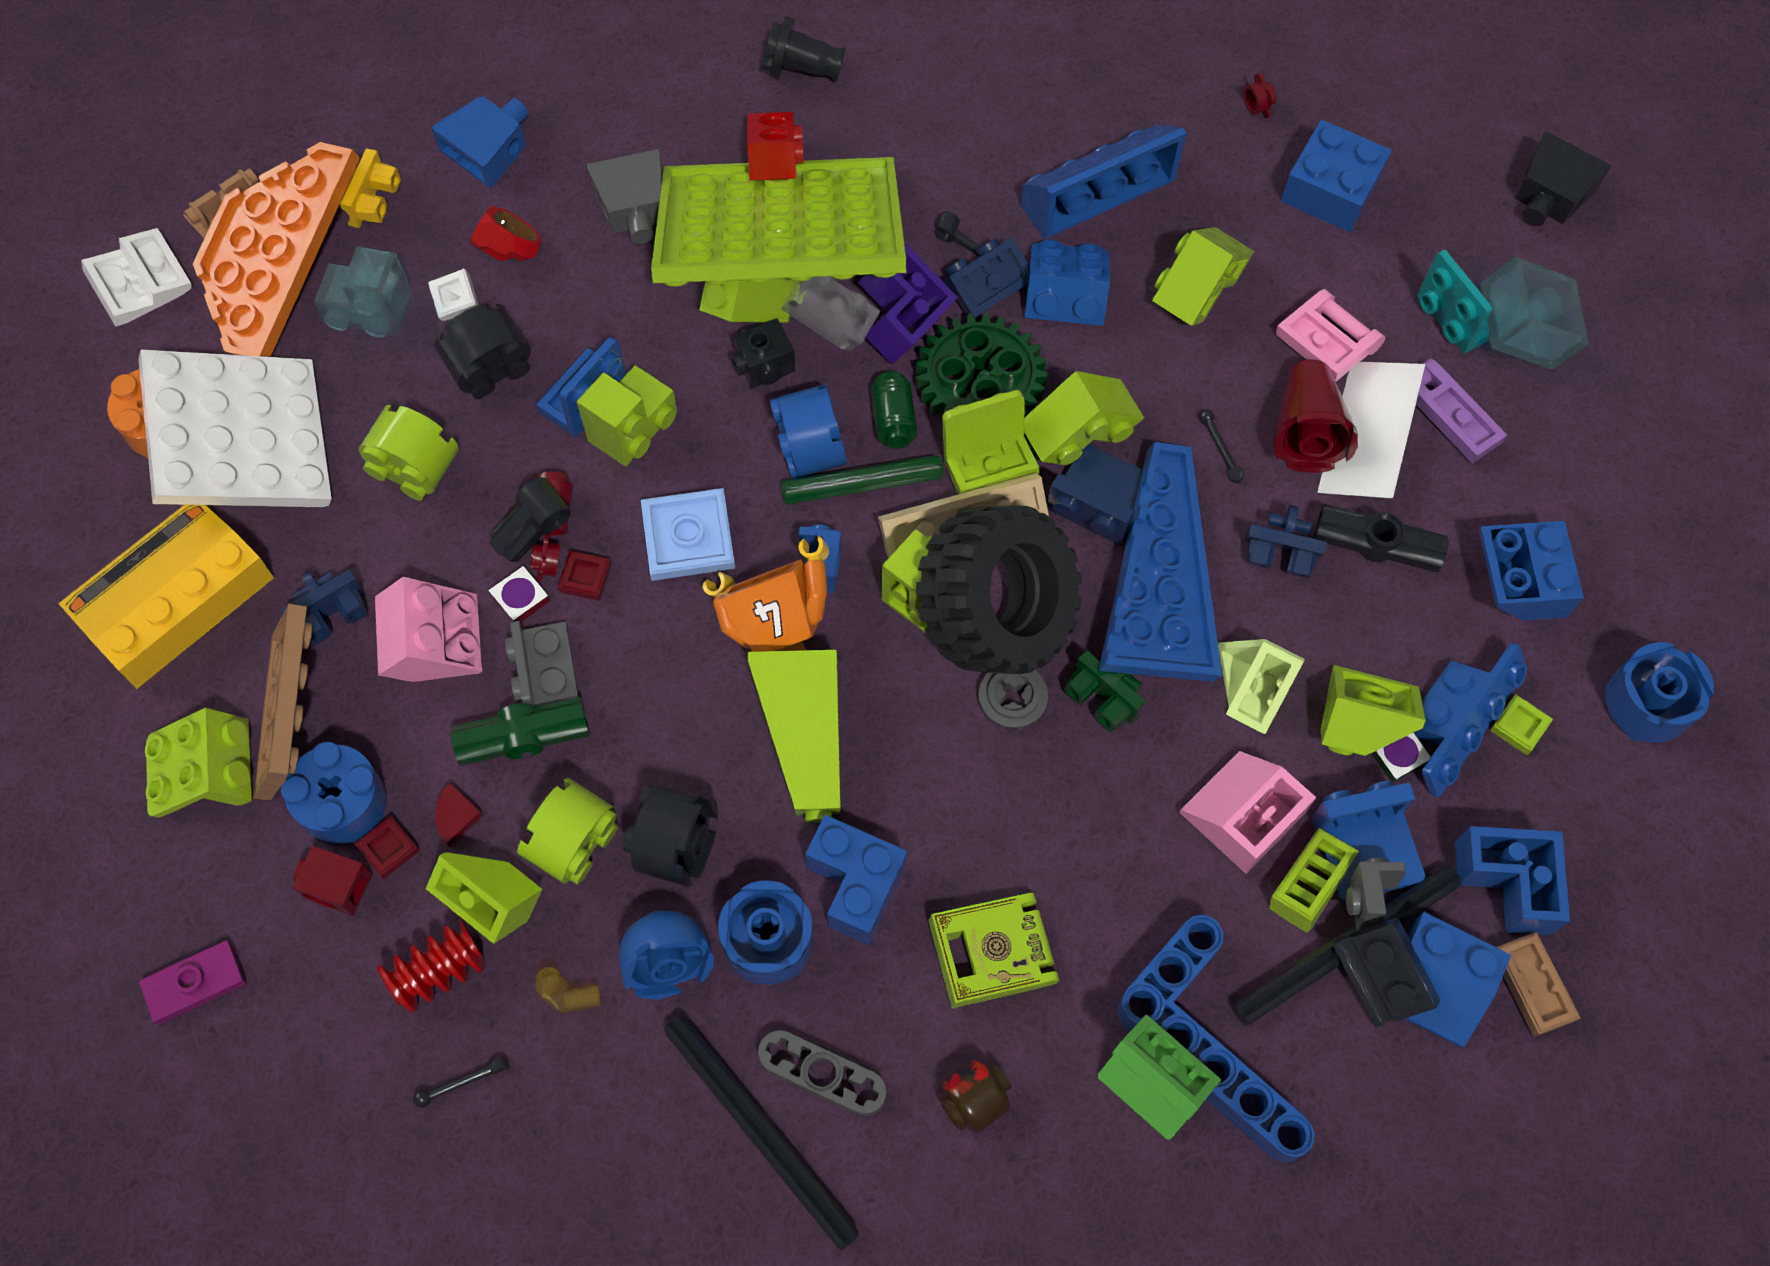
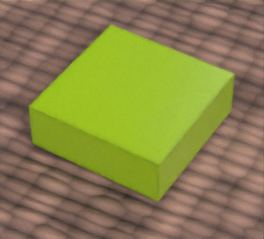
[1490,694,1553,755]

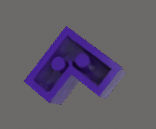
[858,242,958,364]

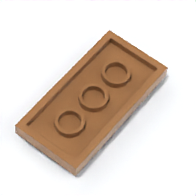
[253,604,312,800]

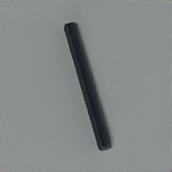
[1232,866,1462,1026]
[664,1015,859,1250]

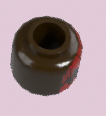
[939,1060,1012,1133]

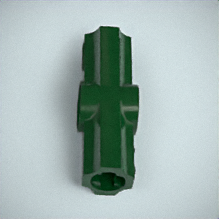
[450,697,590,766]

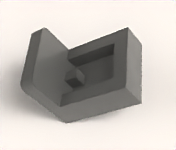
[1346,858,1406,931]

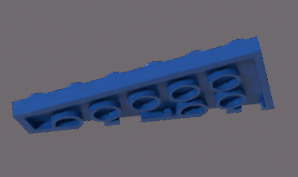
[1098,442,1222,682]

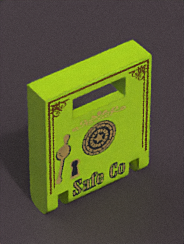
[928,893,1060,1008]

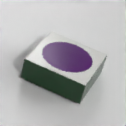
[1371,733,1431,783]

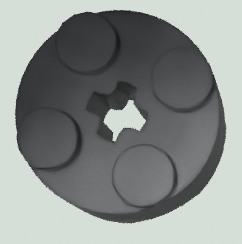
[434,304,531,400]
[623,784,718,887]

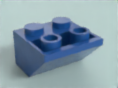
[1479,521,1584,621]

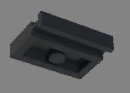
[1333,917,1441,1028]

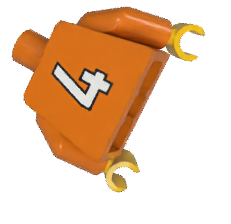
[703,536,829,652]

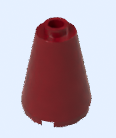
[1273,359,1358,473]

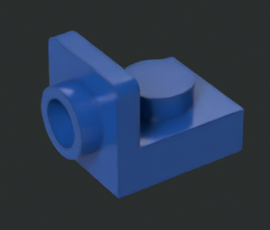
[798,525,842,593]

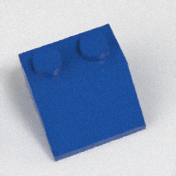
[1405,912,1511,1048]

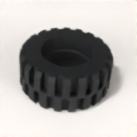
[916,505,1082,674]

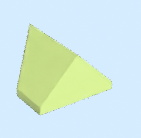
[1218,639,1305,734]

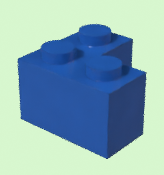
[805,815,908,946]
[1455,826,1570,935]

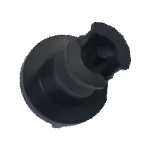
[762,16,846,82]

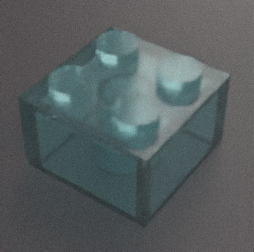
[1481,256,1588,370]

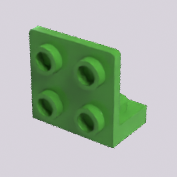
[1098,1014,1221,1140]

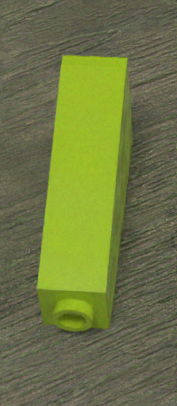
[748,650,841,823]

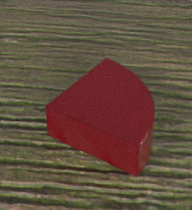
[435,783,482,847]

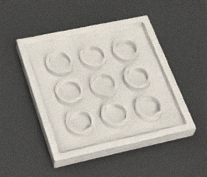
[139,350,332,507]

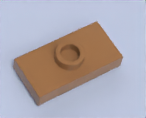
[1497,932,1580,1037]

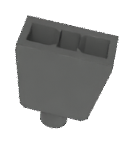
[586,149,663,244]

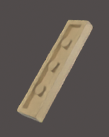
[878,473,1049,558]

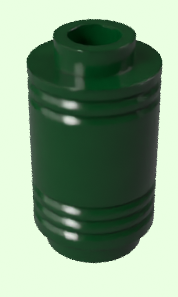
[871,372,918,449]

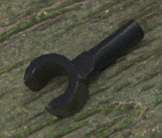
[935,211,981,256]

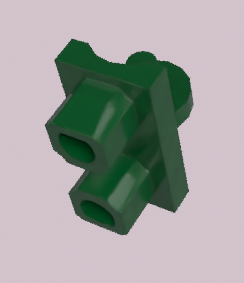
[1064,650,1146,732]

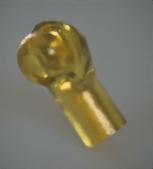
[535,967,602,1013]

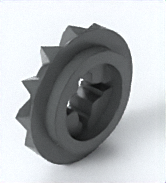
[979,670,1048,730]

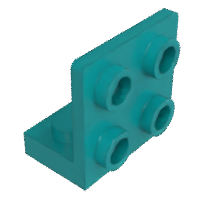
[1417,250,1506,354]

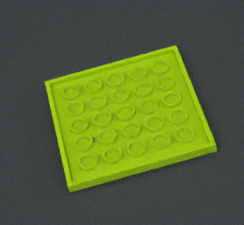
[651,157,906,286]

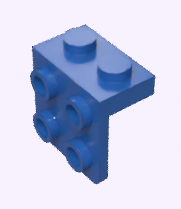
[1025,240,1110,326]
[536,337,626,438]
[1311,781,1425,901]

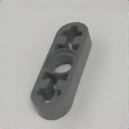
[758,1030,886,1117]

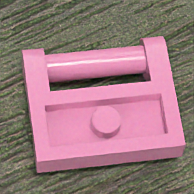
[1276,289,1385,381]

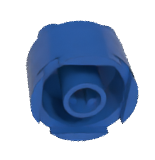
[770,384,848,478]
[1605,642,1714,743]
[281,742,386,845]
[718,881,814,985]

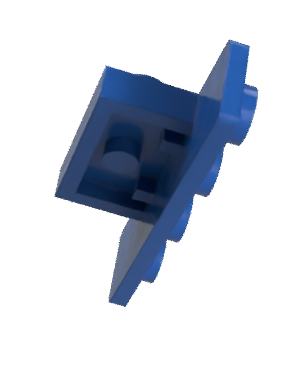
[1414,643,1527,798]

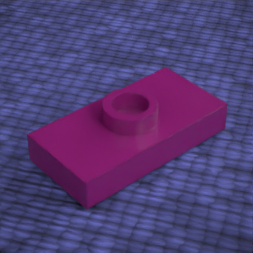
[139,940,247,1025]

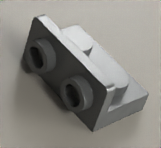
[505,621,579,707]

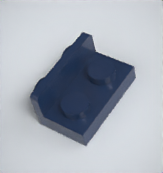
[943,237,1030,318]

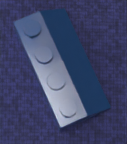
[1021,124,1187,239]

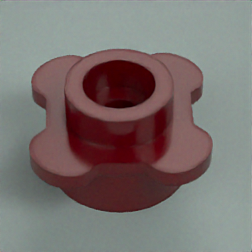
[1243,73,1277,119]
[530,534,560,582]

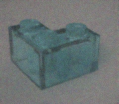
[314,246,414,338]

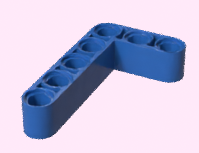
[1117,915,1315,1163]

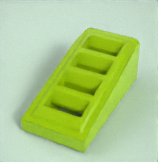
[1269,828,1359,933]

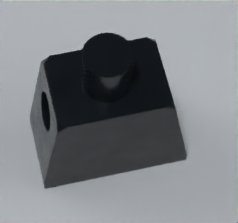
[1515,131,1612,226]

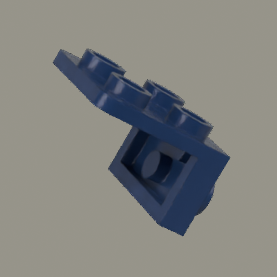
[1047,444,1142,546]

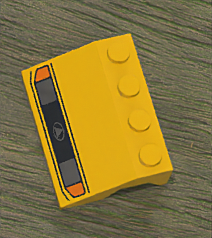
[58,505,274,689]

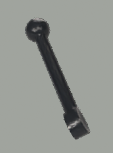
[1198,409,1245,483]
[413,1058,509,1108]

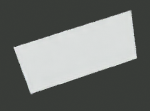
[1317,362,1425,498]

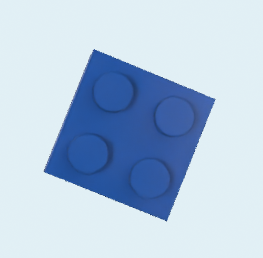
[1281,119,1392,232]

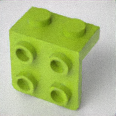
[942,390,1039,494]
[145,708,252,818]

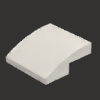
[81,228,191,327]

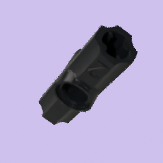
[1313,504,1449,573]

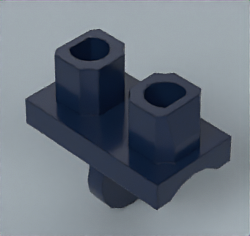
[1245,505,1327,578]
[280,570,368,646]

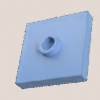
[641,488,735,581]

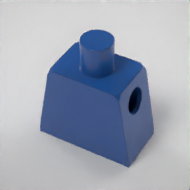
[431,97,529,189]

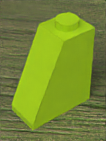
[699,278,798,323]

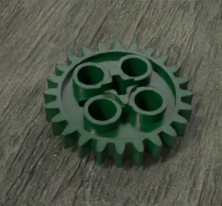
[916,313,1047,424]

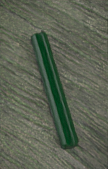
[781,455,943,504]

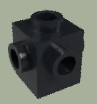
[730,318,796,389]

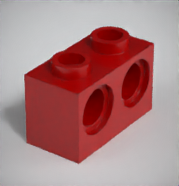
[747,112,804,181]

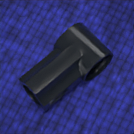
[489,477,571,562]

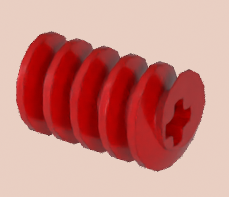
[376,918,485,1013]

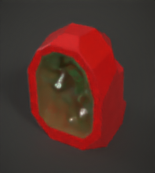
[469,206,541,262]

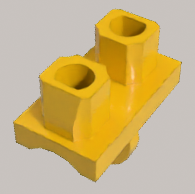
[340,148,401,228]

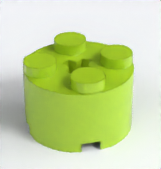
[359,405,459,501]
[517,778,619,885]

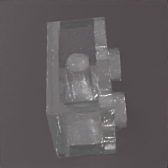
[780,276,880,352]

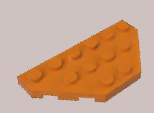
[193,142,360,357]

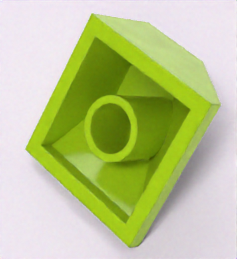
[1321,665,1426,756]

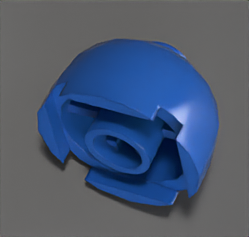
[619,911,714,1000]

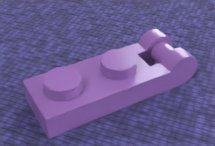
[1416,359,1507,464]

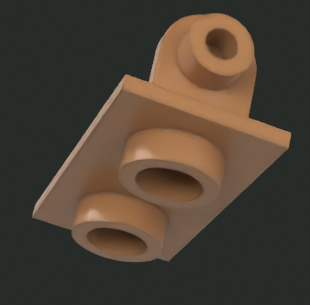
[183,168,259,239]

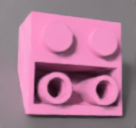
[375,577,482,682]
[1179,751,1316,874]

